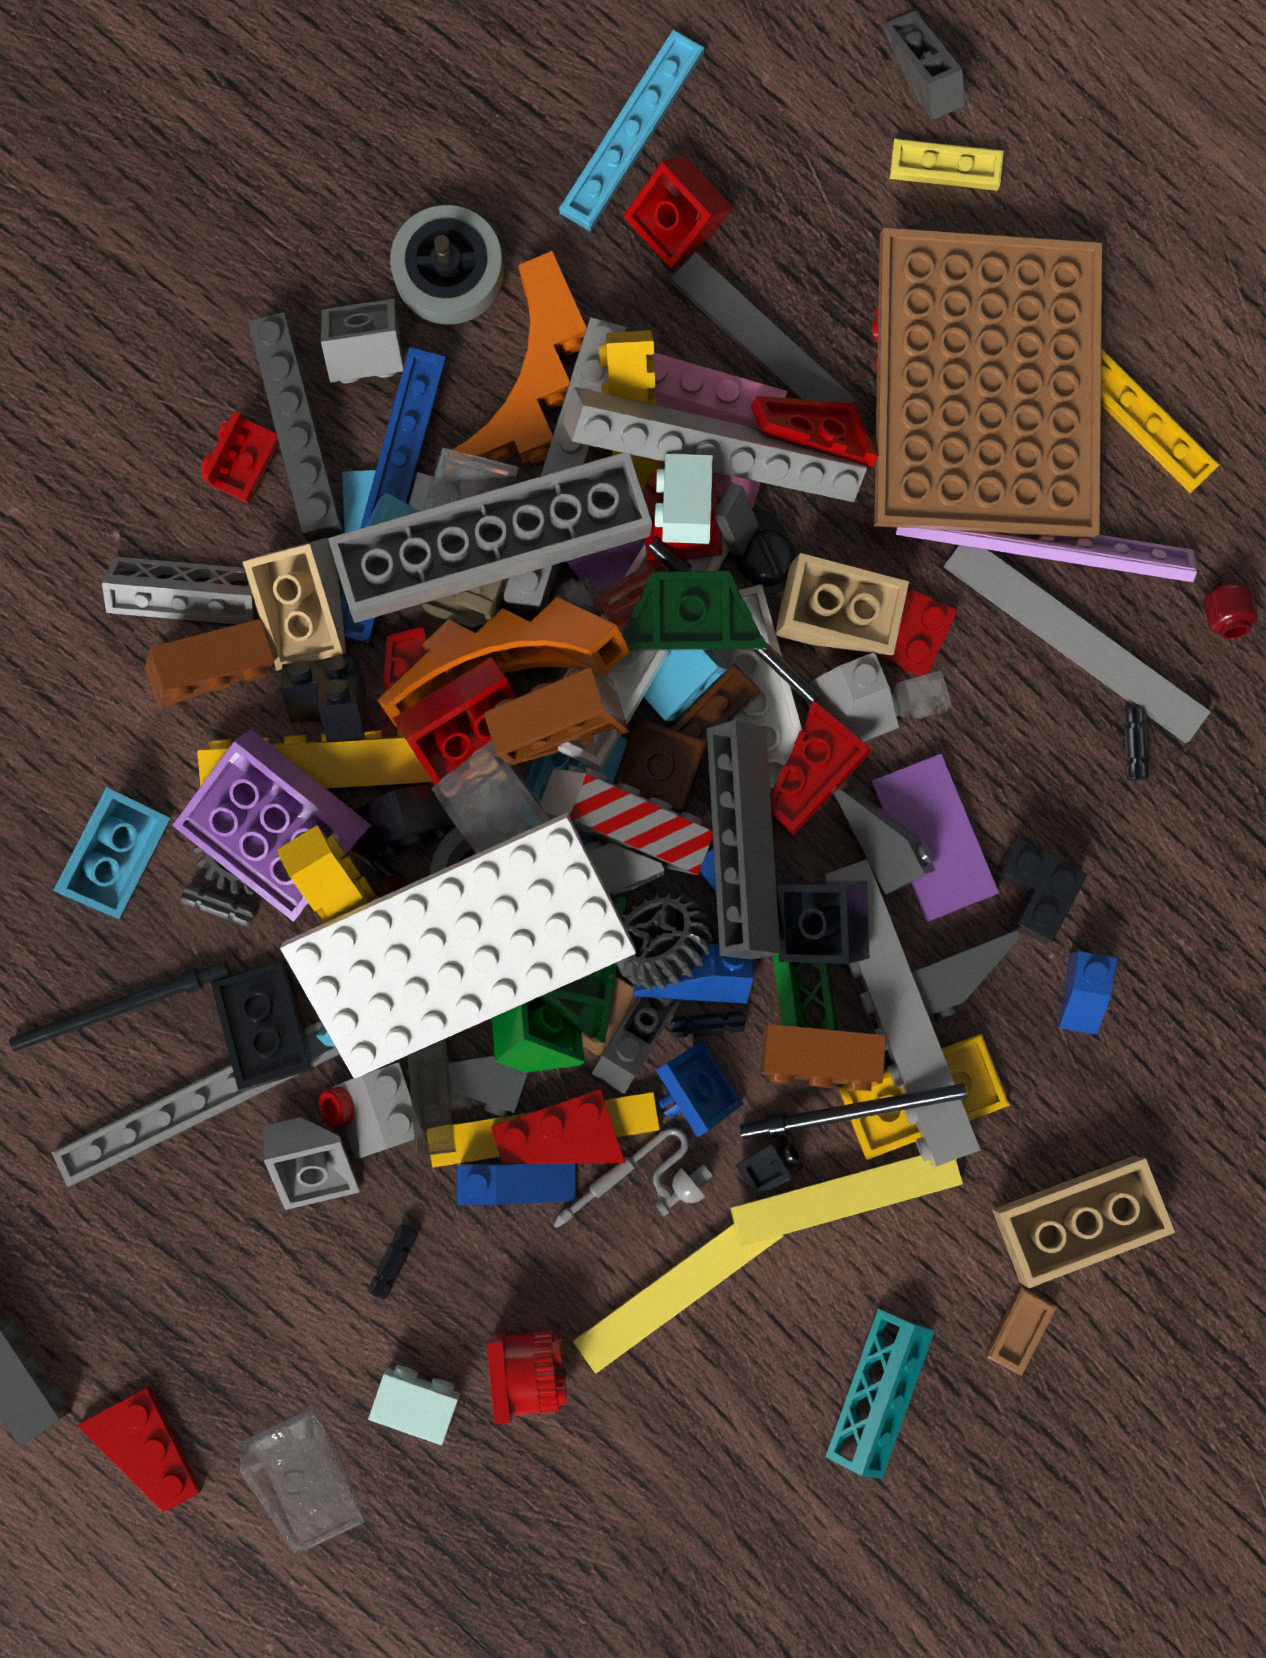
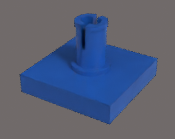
[656,1040,744,1137]

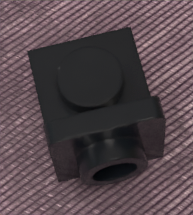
[735,1136,803,1198]

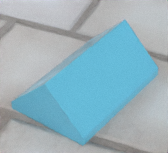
[53,787,170,919]

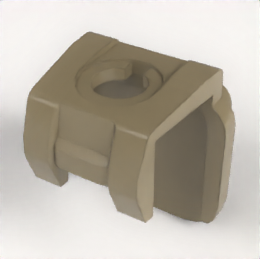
[422,578,509,629]

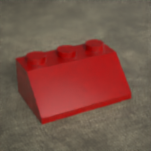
[393,658,517,795]

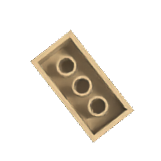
[992,1156,1175,1288]

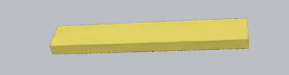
[730,1155,963,1246]
[573,1223,783,1374]

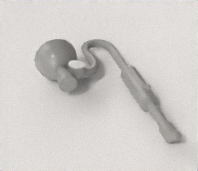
[554,1127,712,1228]

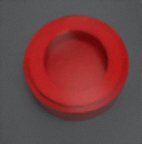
[319,1087,354,1127]

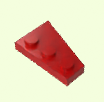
[770,701,871,835]
[491,1089,625,1164]

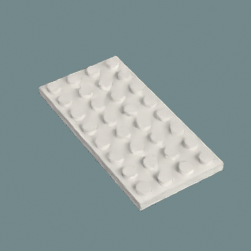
[280,813,636,1079]

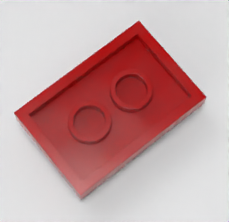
[854,564,958,680]

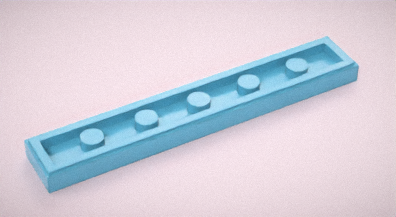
[559,29,704,232]

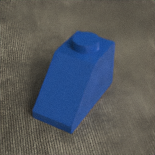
[1058,951,1117,1035]

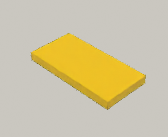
[838,1034,1010,1160]

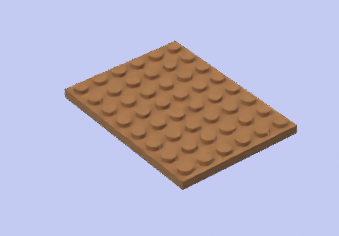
[874,228,1102,538]

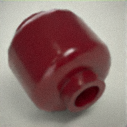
[1204,580,1258,639]

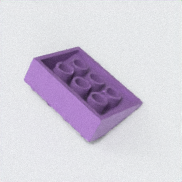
[172,729,371,922]

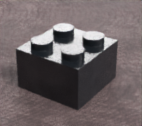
[776,881,870,964]

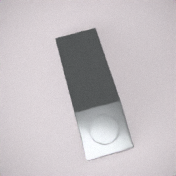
[882,10,965,120]
[834,787,936,895]
[912,930,1021,1020]

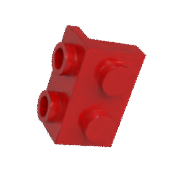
[201,410,279,504]

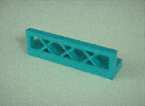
[825,1309,935,1479]

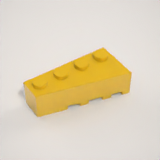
[599,330,659,490]
[276,825,380,923]

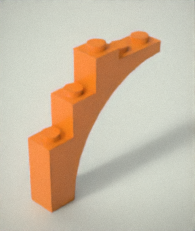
[439,251,587,479]
[378,597,630,727]

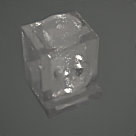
[549,576,603,615]
[891,671,952,720]

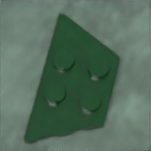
[622,571,766,651]
[538,897,627,1043]

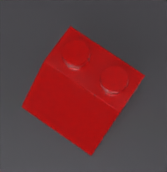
[623,155,734,269]

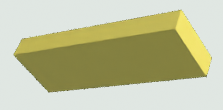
[889,139,1004,191]

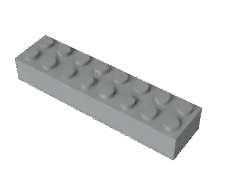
[328,453,652,623]

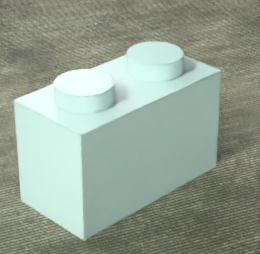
[655,454,713,544]
[368,1365,461,1445]

